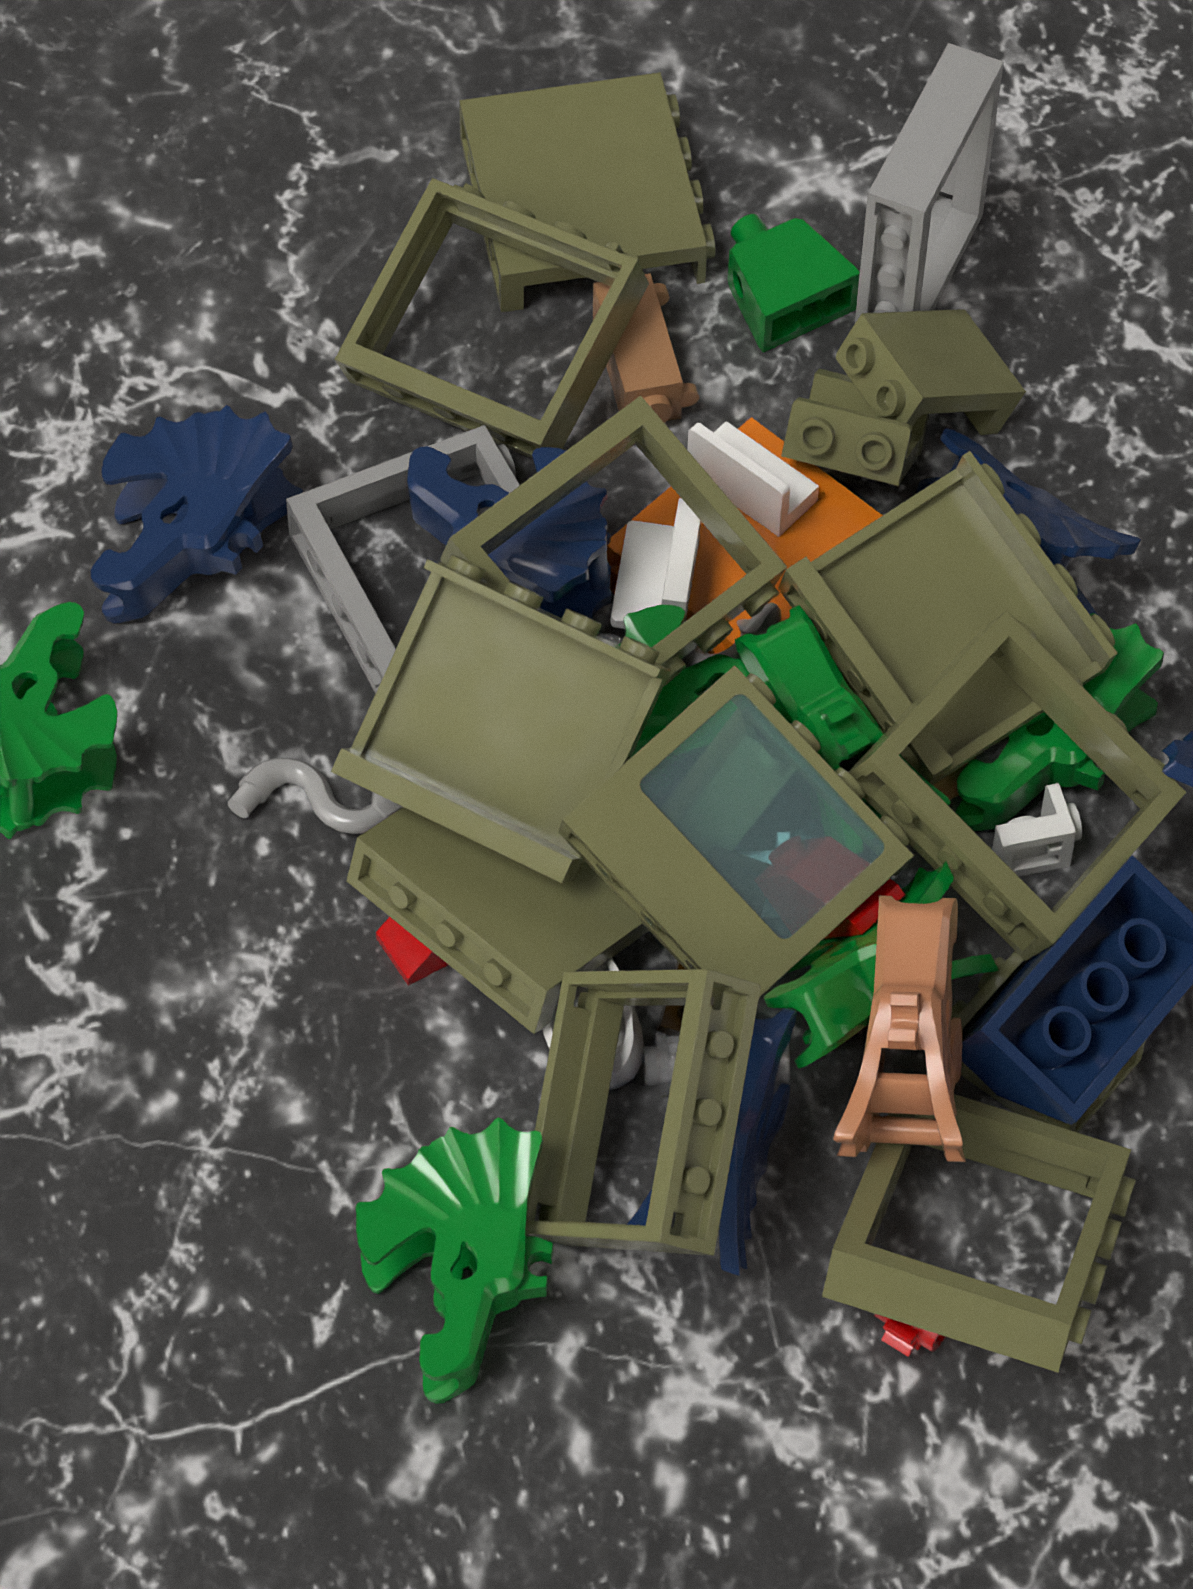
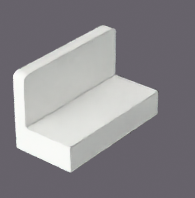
[687,421,819,537]
[611,498,701,629]

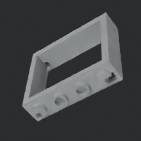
[855,43,1004,323]
[286,425,520,694]

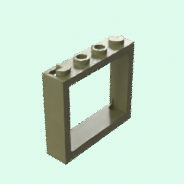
[334,178,649,459]
[440,395,787,686]
[848,610,1186,961]
[526,969,761,1256]
[822,1094,1136,1373]

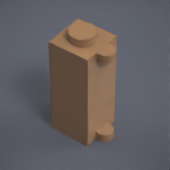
[593,273,699,422]

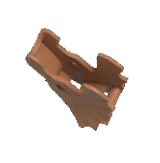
[833,895,966,1162]

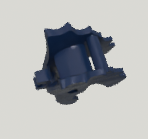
[90,405,304,623]
[916,429,1141,615]
[407,446,612,619]
[627,1008,797,1276]

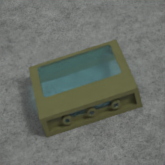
[558,665,914,998]

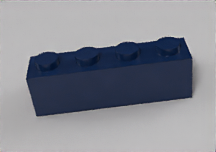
[962,855,1193,1125]

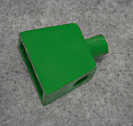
[727,214,860,353]

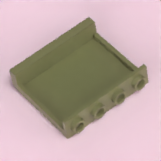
[459,72,715,312]
[778,451,1118,785]
[331,554,671,883]
[347,807,649,1034]

